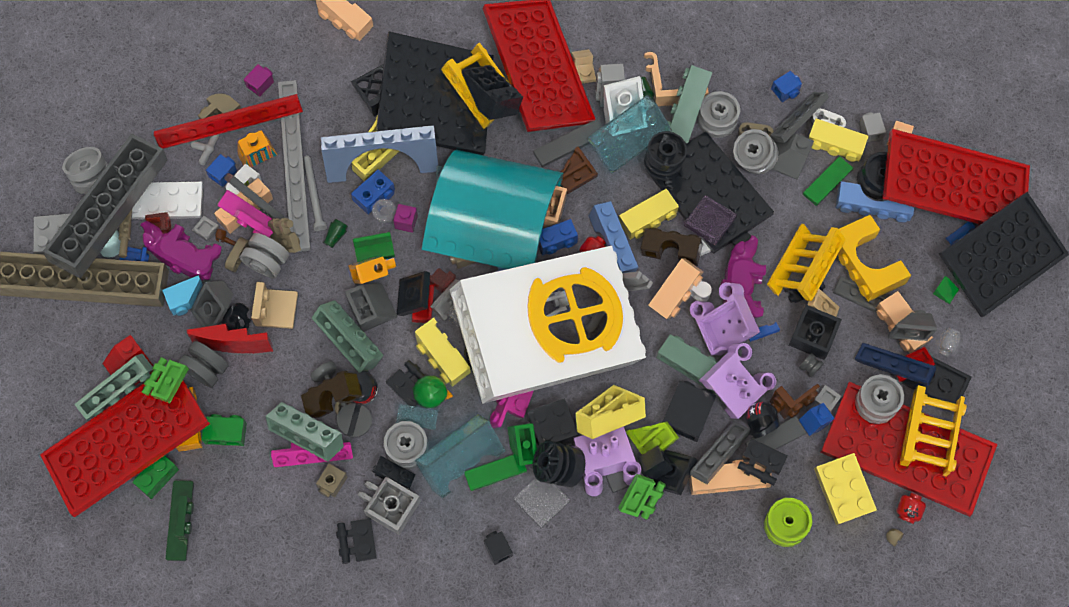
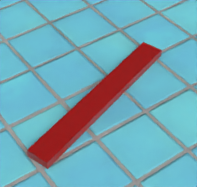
[154,94,303,149]

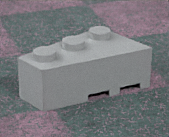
[595,64,625,107]

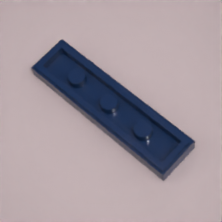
[855,343,936,386]

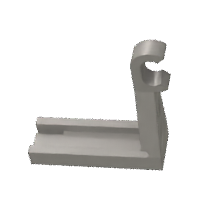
[583,271,653,333]

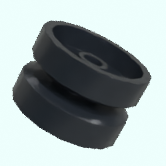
[857,152,887,199]

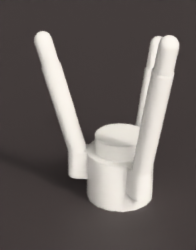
[546,290,569,317]

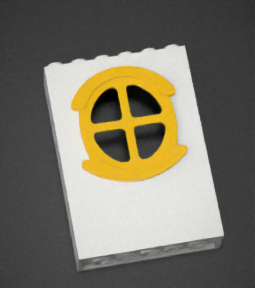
[450,246,646,404]

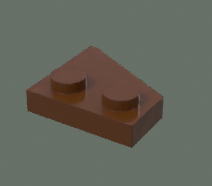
[560,147,598,194]

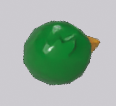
[413,375,453,408]

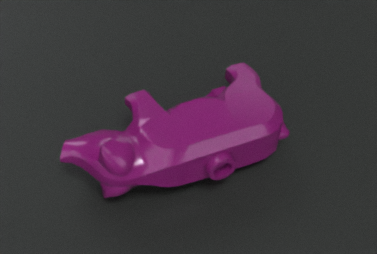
[140,221,222,281]
[721,235,766,318]

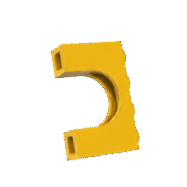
[838,215,911,302]

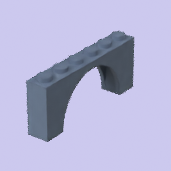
[321,126,439,183]

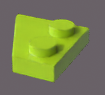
[626,422,679,455]

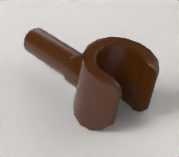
[215,229,236,246]

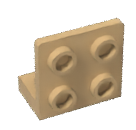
[251,282,298,329]

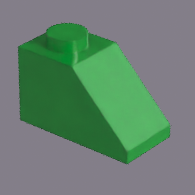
[507,423,537,466]

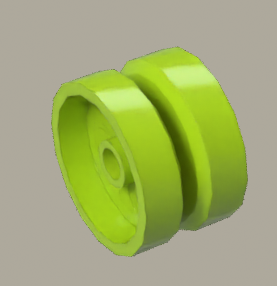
[764,498,812,547]

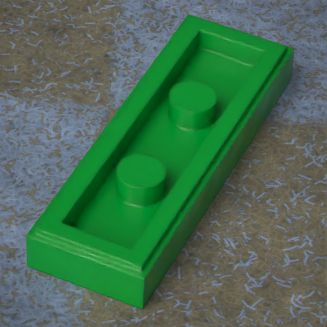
[803,156,853,206]
[464,455,527,491]

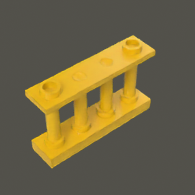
[441,43,508,129]
[767,224,846,301]
[899,385,967,477]

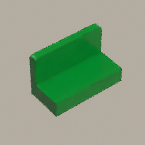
[353,232,395,262]

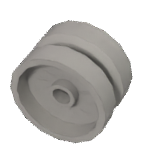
[697,91,740,138]
[733,129,779,174]
[62,147,108,194]
[239,233,289,279]
[855,374,904,424]
[384,421,429,470]

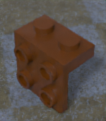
[769,384,820,419]

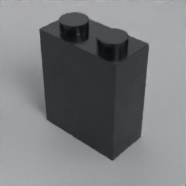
[662,381,716,442]

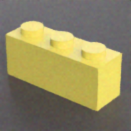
[809,118,868,162]
[619,189,679,240]

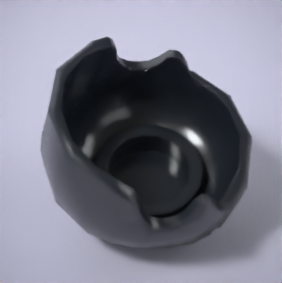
[223,303,251,330]

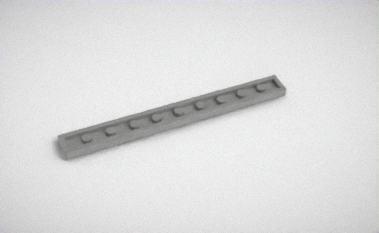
[278,80,311,252]

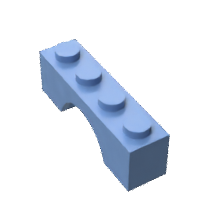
[836,181,914,222]
[589,201,638,273]

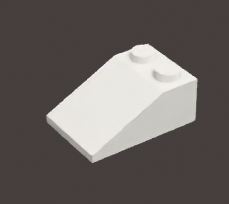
[604,76,647,136]

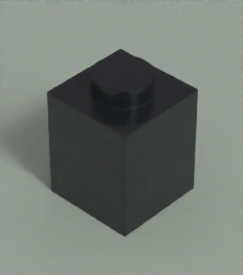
[638,445,673,481]
[484,531,513,565]

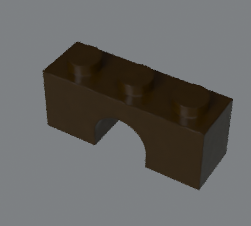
[640,228,703,266]
[301,371,362,418]

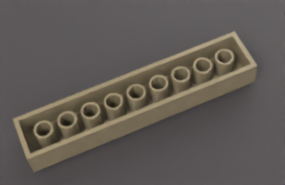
[0,252,169,307]

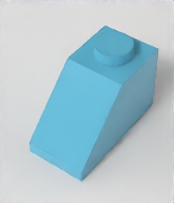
[162,275,203,316]

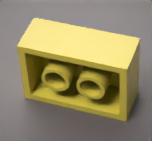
[814,453,877,525]

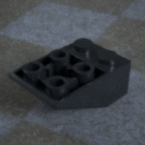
[462,65,523,120]

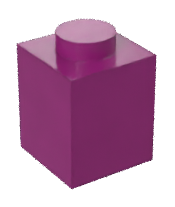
[244,64,274,97]
[393,204,418,233]

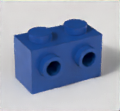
[351,169,395,214]
[538,219,578,256]

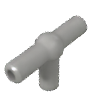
[191,134,219,165]

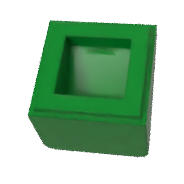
[933,276,959,304]

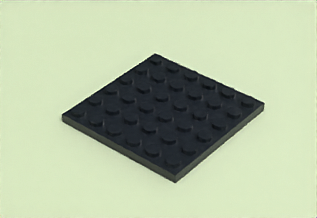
[376,31,494,155]

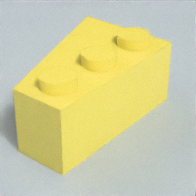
[576,385,646,439]

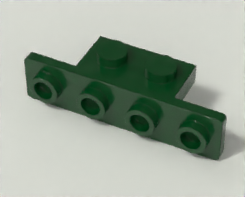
[165,481,194,561]

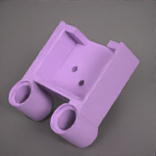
[690,282,760,355]
[699,343,776,419]
[574,426,641,496]

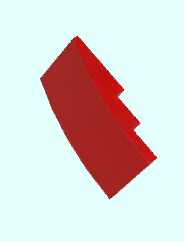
[187,324,273,353]

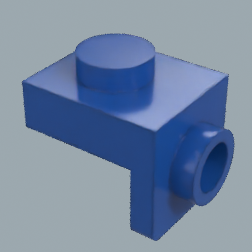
[119,247,149,262]

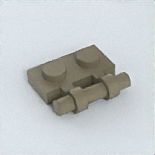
[268,218,301,253]

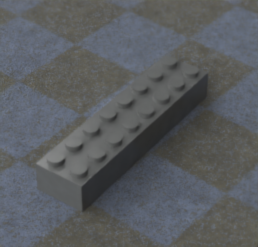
[42,133,167,279]

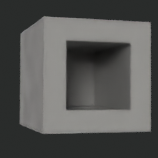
[859,112,886,142]

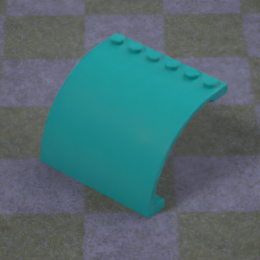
[422,150,563,269]

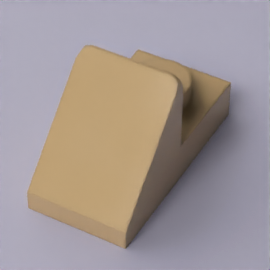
[571,49,596,84]
[807,289,839,317]

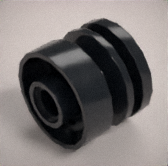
[644,131,687,181]
[533,441,586,487]

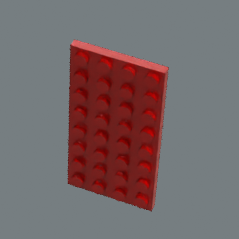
[482,0,596,132]
[883,129,1030,224]
[40,374,210,517]
[820,382,997,517]

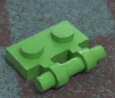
[142,357,189,403]
[618,474,666,519]

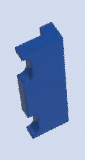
[945,221,975,244]
[749,322,780,342]

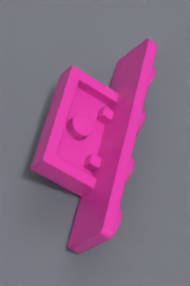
[217,190,273,238]
[489,391,534,428]
[271,442,353,467]

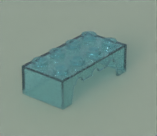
[587,95,672,174]
[415,414,506,499]

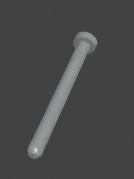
[303,155,327,231]

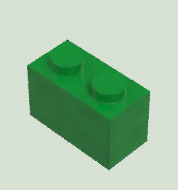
[201,414,247,446]
[132,455,179,499]

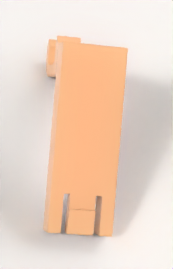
[644,52,709,107]

